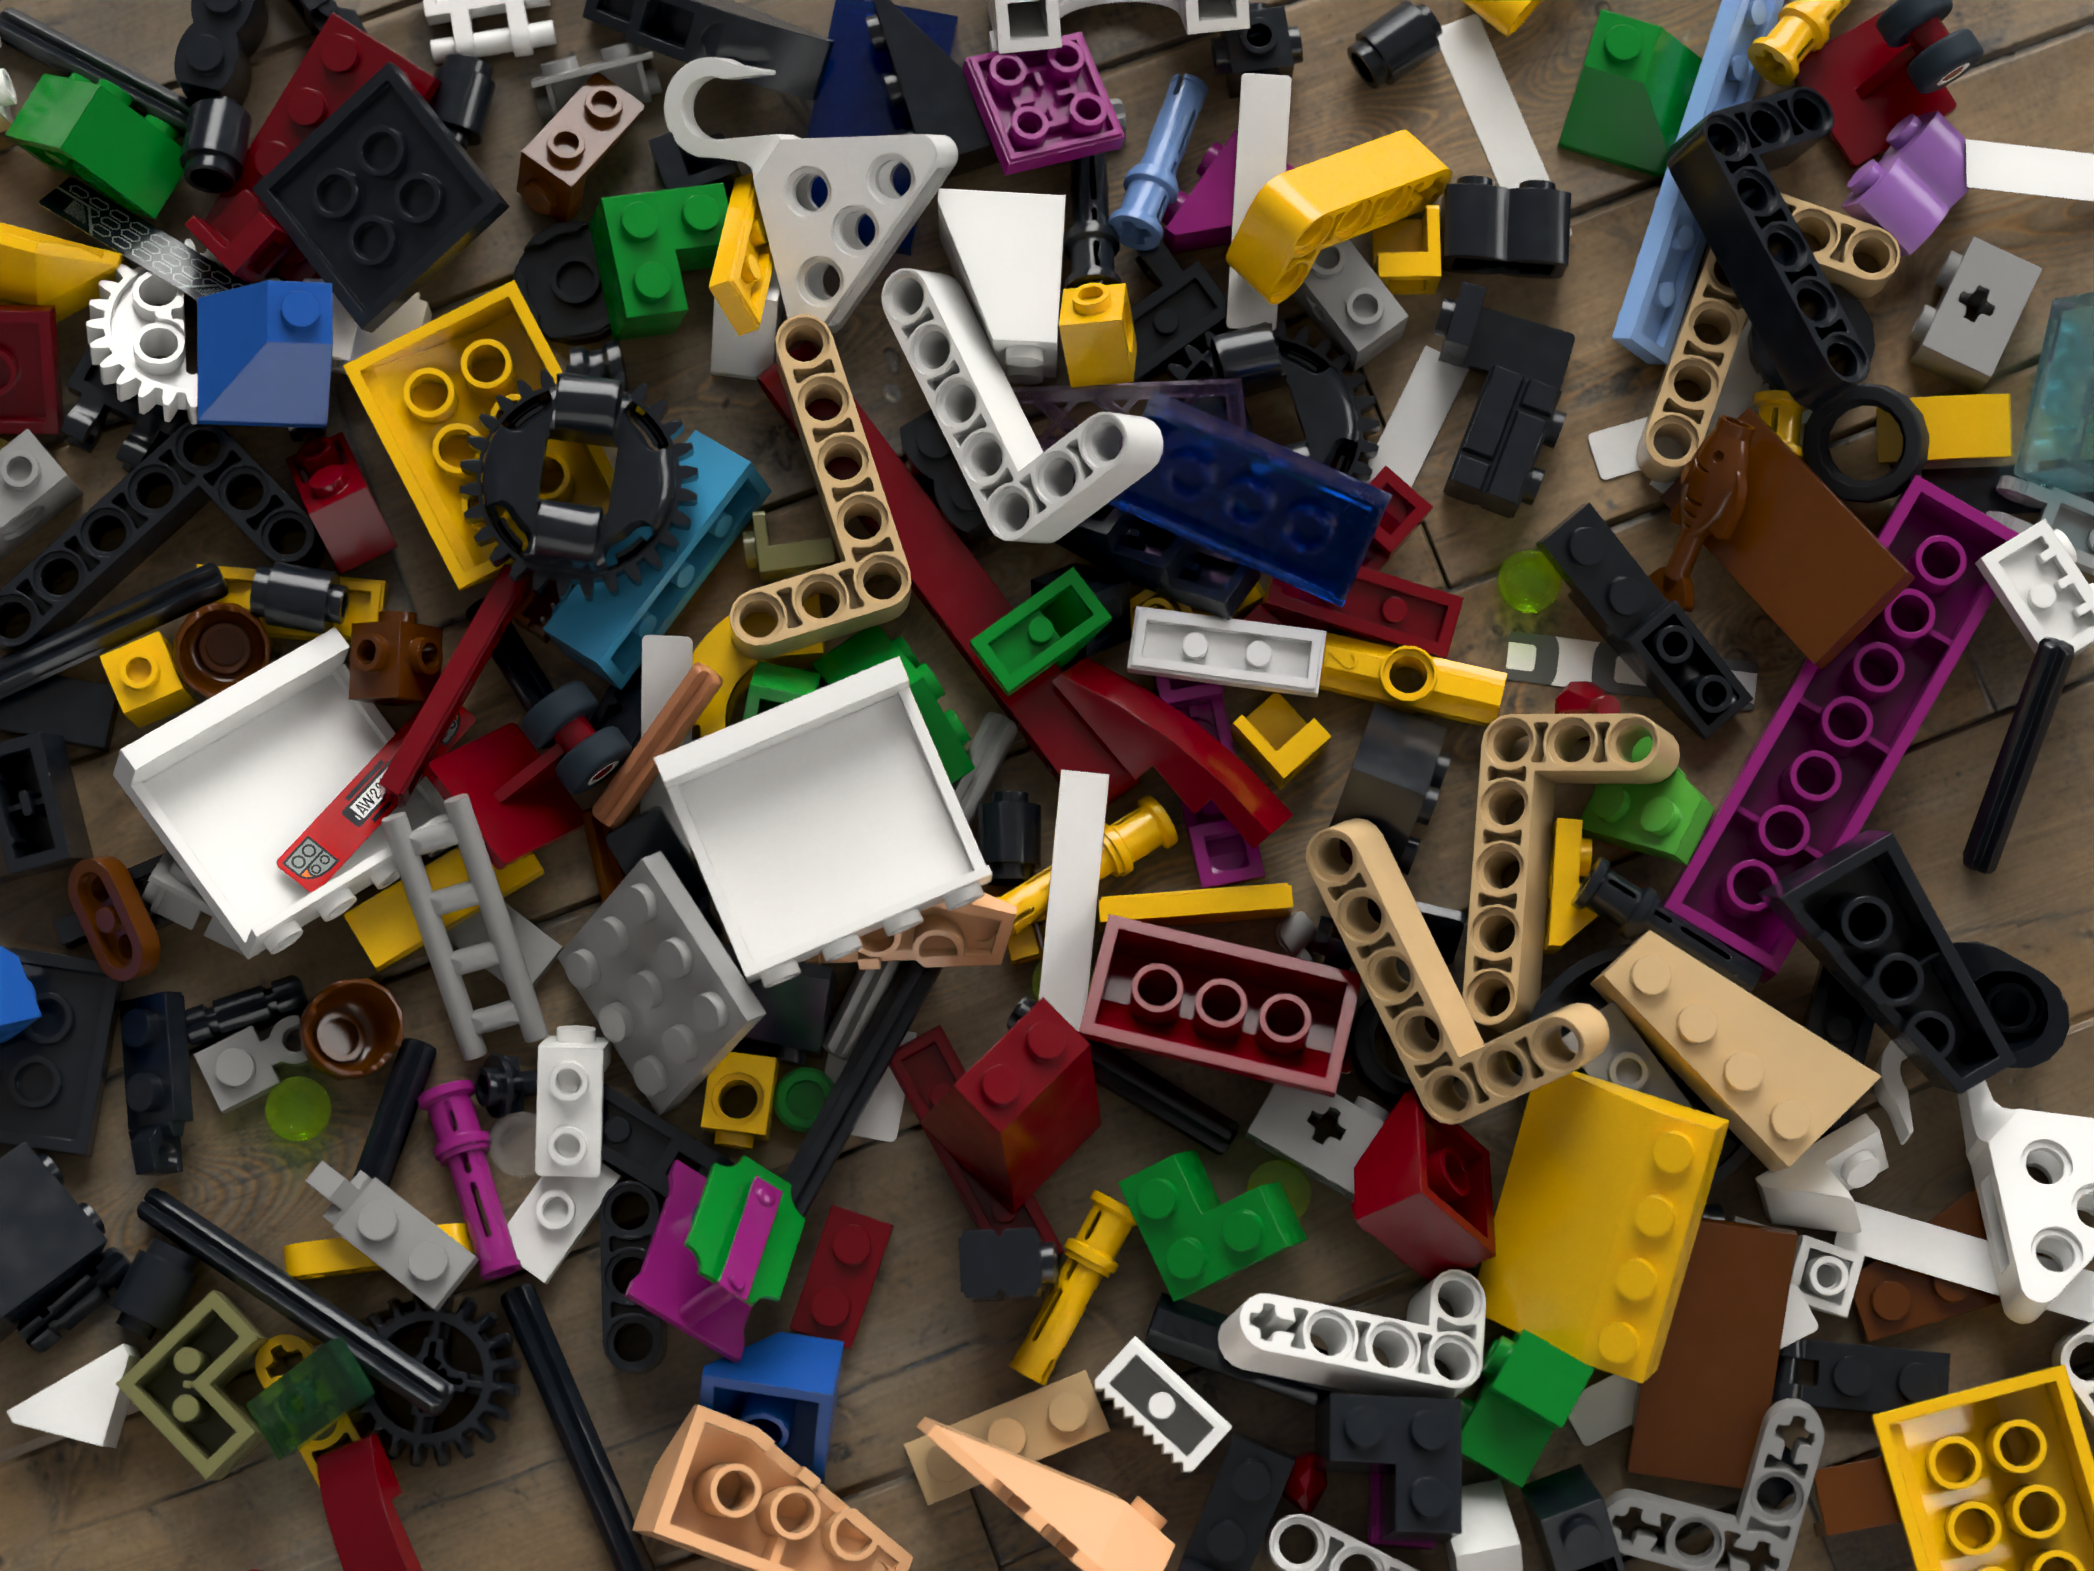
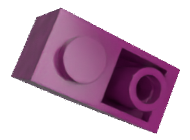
[1161,130,1295,254]

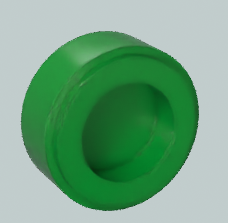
[773,1067,835,1134]

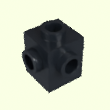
[1211,2,1303,99]

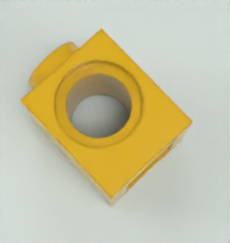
[1059,283,1137,388]
[99,631,198,728]
[701,1052,780,1150]

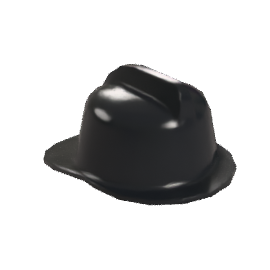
[1953,941,2070,1068]

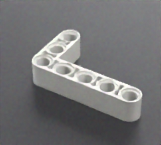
[881,268,1163,544]

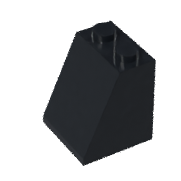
[0,1141,108,1343]

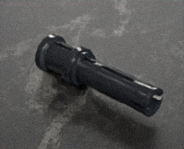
[1064,152,1121,289]
[1571,857,1764,993]

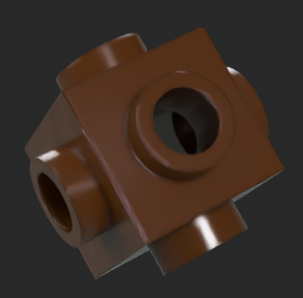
[349,611,443,706]

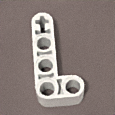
[1218,1269,1486,1399]

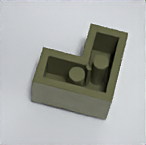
[116,1290,270,1481]

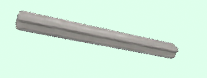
[823,712,1018,1061]

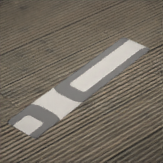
[1505,631,1758,711]

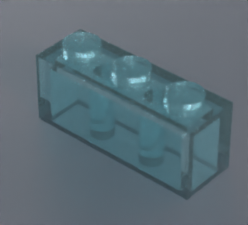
[2014,292,2094,494]

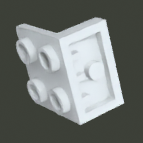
[1975,519,2094,657]

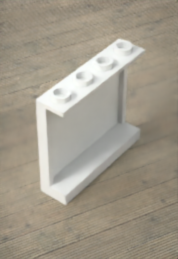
[113,627,450,960]
[654,656,992,988]

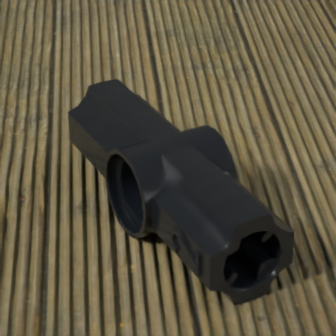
[1144,1292,1339,1407]

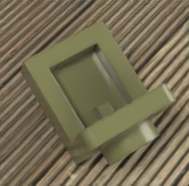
[742,510,837,586]

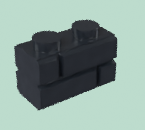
[1443,365,1567,518]
[959,1228,1059,1302]

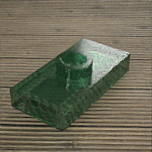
[246,1336,375,1461]

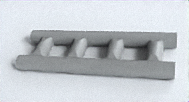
[381,793,549,1061]

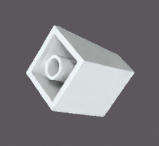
[938,188,1066,385]

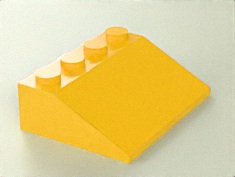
[343,280,614,591]
[1477,1071,1730,1384]
[1871,1365,2094,1571]

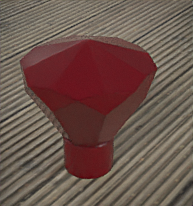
[1555,681,1620,740]
[1282,1451,1327,1514]

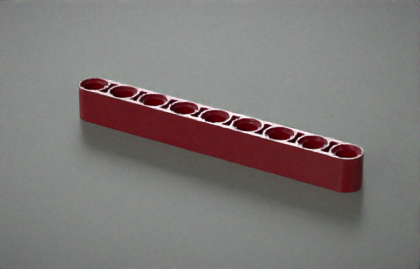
[756,340,1140,807]

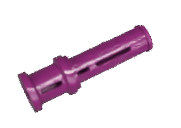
[417,1080,522,1280]

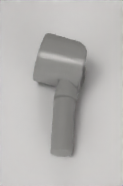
[1275,911,1317,962]

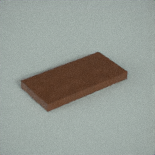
[1659,407,1915,670]
[1625,1217,1798,1491]

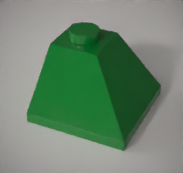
[1557,9,1702,179]

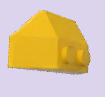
[0,222,130,323]

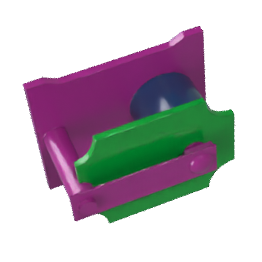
[625,1155,806,1363]

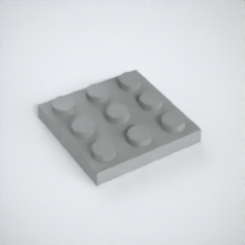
[557,851,766,1116]

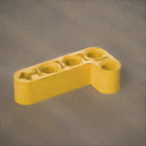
[1226,130,1452,305]

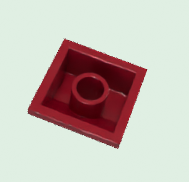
[1351,1088,1496,1282]

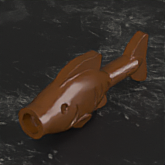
[1649,415,1756,612]

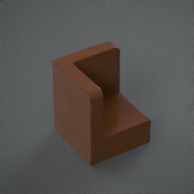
[1813,1456,1901,1537]

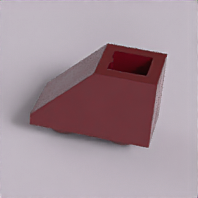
[286,432,398,574]

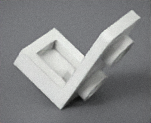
[535,1025,612,1178]

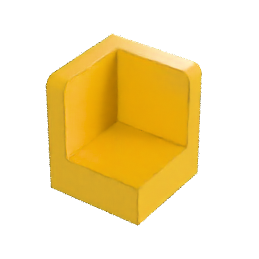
[1372,205,1442,295]
[1230,693,1332,790]

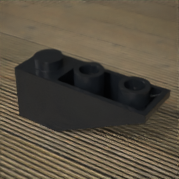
[865,0,1000,179]
[1520,1464,1625,1571]

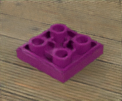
[962,32,1125,176]

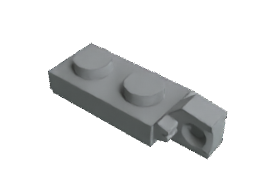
[306,1160,479,1311]

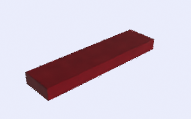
[378,564,527,808]
[889,1025,1064,1256]

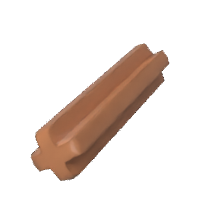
[592,662,723,829]

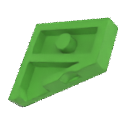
[1580,736,1715,866]

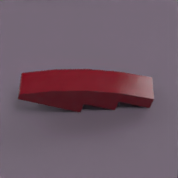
[1052,657,1293,849]

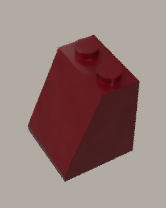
[921,997,1101,1214]

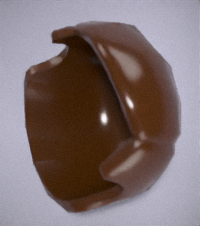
[172,602,272,699]
[298,978,404,1080]

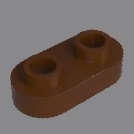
[68,855,160,981]

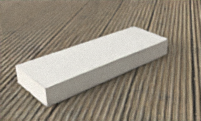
[1127,606,1327,698]

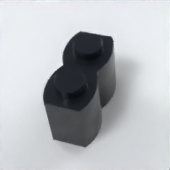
[174,0,268,106]
[1440,175,1571,279]
[900,409,994,549]

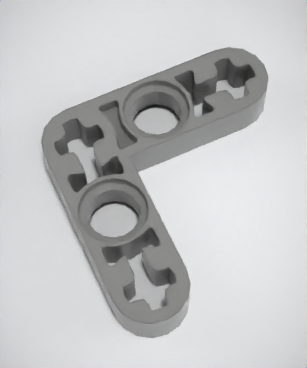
[1604,1398,1825,1571]

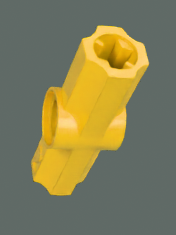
[1319,632,1507,728]

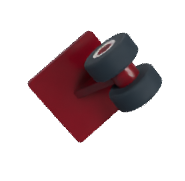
[1794,0,1984,169]
[424,681,632,870]

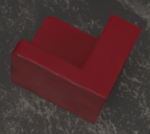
[184,189,295,284]

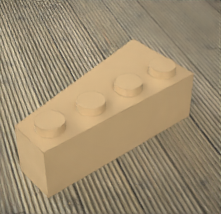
[1590,930,1882,1173]

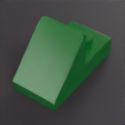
[969,567,1112,697]

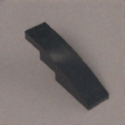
[1027,473,1261,620]

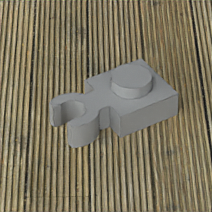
[193,1015,310,1114]

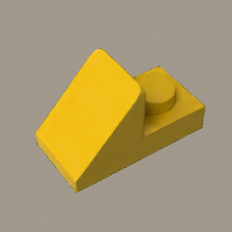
[1543,818,1600,955]

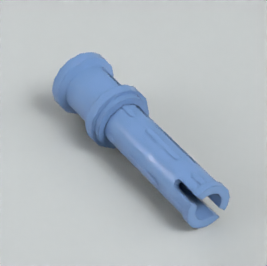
[1108,73,1209,251]

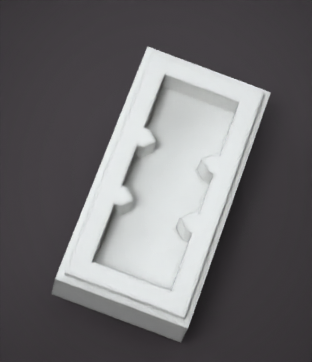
[507,1163,623,1284]

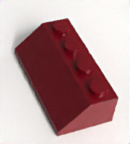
[1079,914,1362,1098]

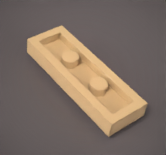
[904,1370,1110,1506]

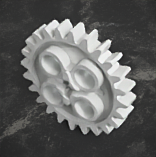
[86,239,280,424]

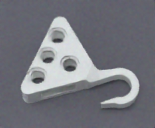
[664,57,958,334]
[1873,1040,2094,1324]

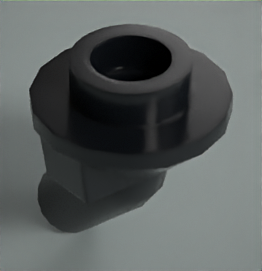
[474,1054,538,1118]

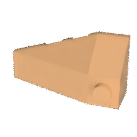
[632,1405,913,1571]

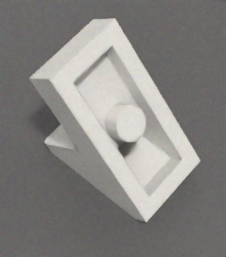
[1755,1113,1889,1234]

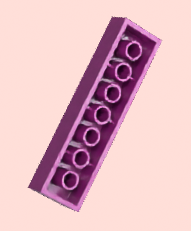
[1661,475,2019,984]

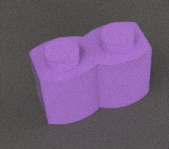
[1841,111,1970,256]

